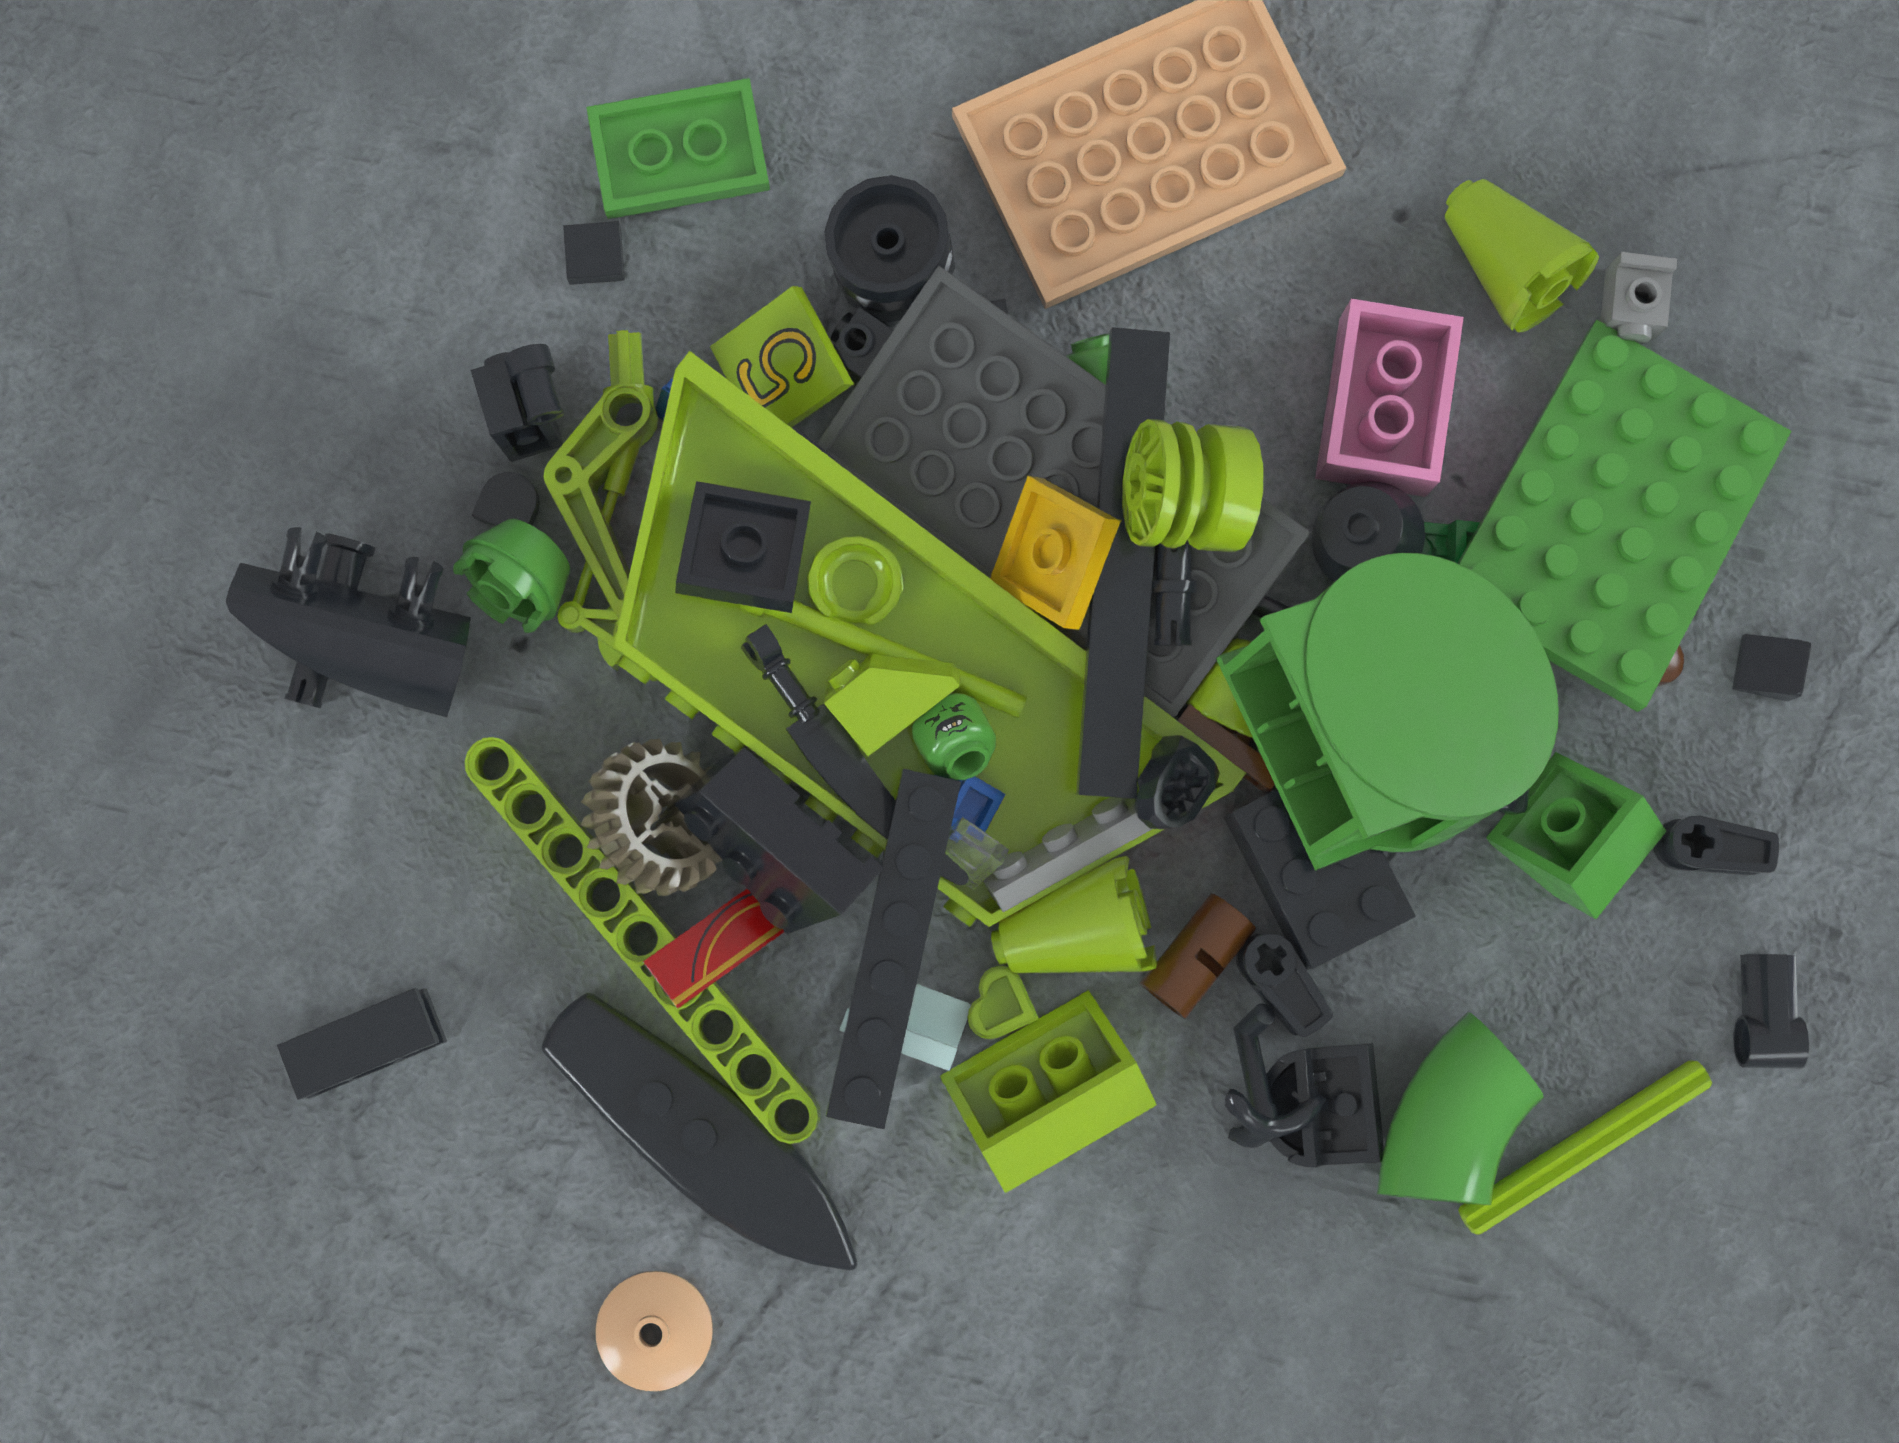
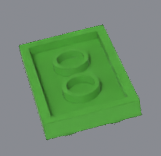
[586,78,770,219]

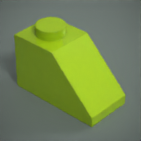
[824,654,960,757]

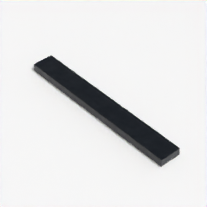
[1076,327,1170,799]

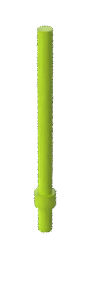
[739,600,1027,718]

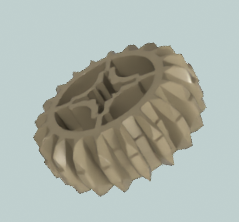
[580,738,723,896]

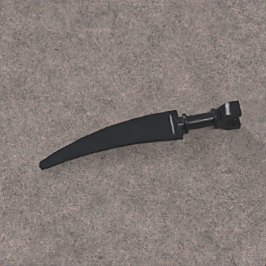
[741,624,969,886]

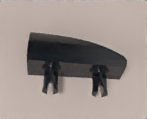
[226,527,471,717]

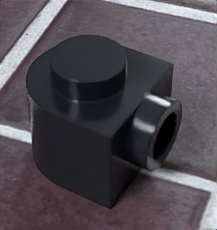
[830,307,894,377]

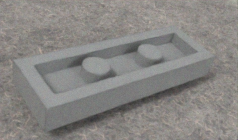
[981,797,1152,912]

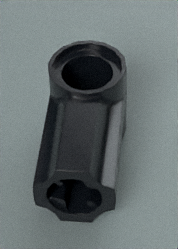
[1733,954,1809,1069]

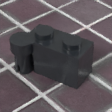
[470,344,564,462]

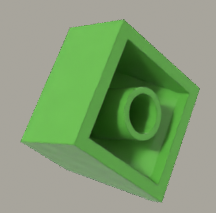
[1486,752,1666,919]

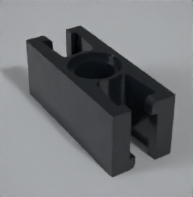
[277,988,447,1100]

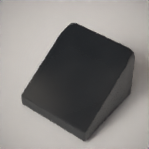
[1732,634,1811,702]

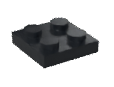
[675,481,811,613]

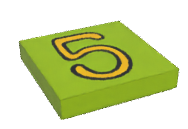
[710,286,854,428]

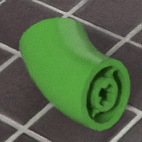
[1377,1012,1544,1205]

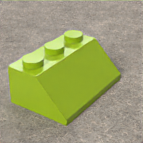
[940,990,1157,1193]

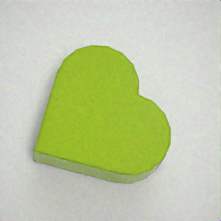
[967,965,1039,1040]

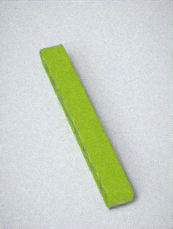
[465,737,821,1144]

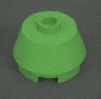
[453,519,570,633]

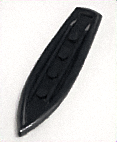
[541,993,858,1271]

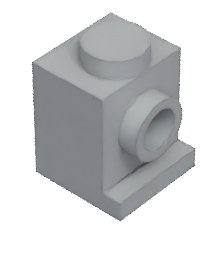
[1600,252,1677,344]

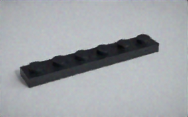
[826,769,961,1129]

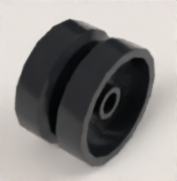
[824,175,955,322]

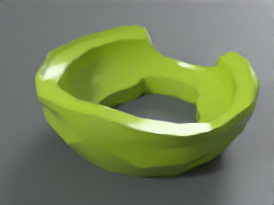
[807,536,904,625]

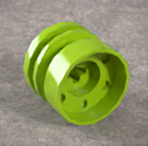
[1122,419,1263,552]

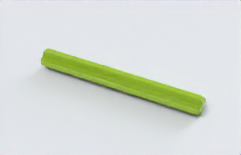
[1458,1060,1712,1235]

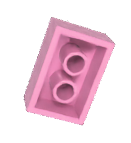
[1315,299,1464,497]

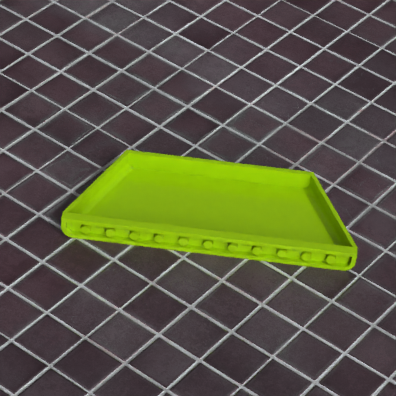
[613,351,1246,927]

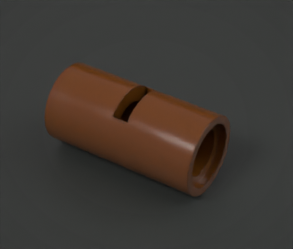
[1140,893,1256,1019]

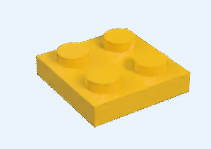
[990,476,1121,630]

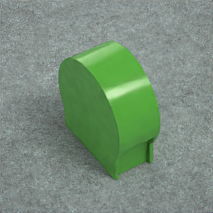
[1216,553,1559,870]

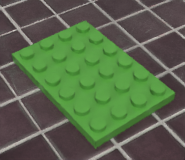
[1457,320,1792,712]

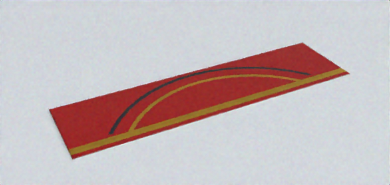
[643,889,784,1009]

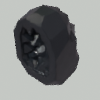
[1134,735,1220,829]

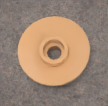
[596,1271,713,1391]

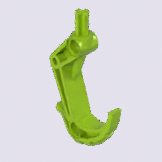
[543,330,659,682]

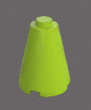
[1445,179,1599,333]
[991,856,1157,973]

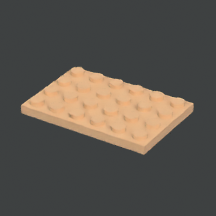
[952,0,1346,309]

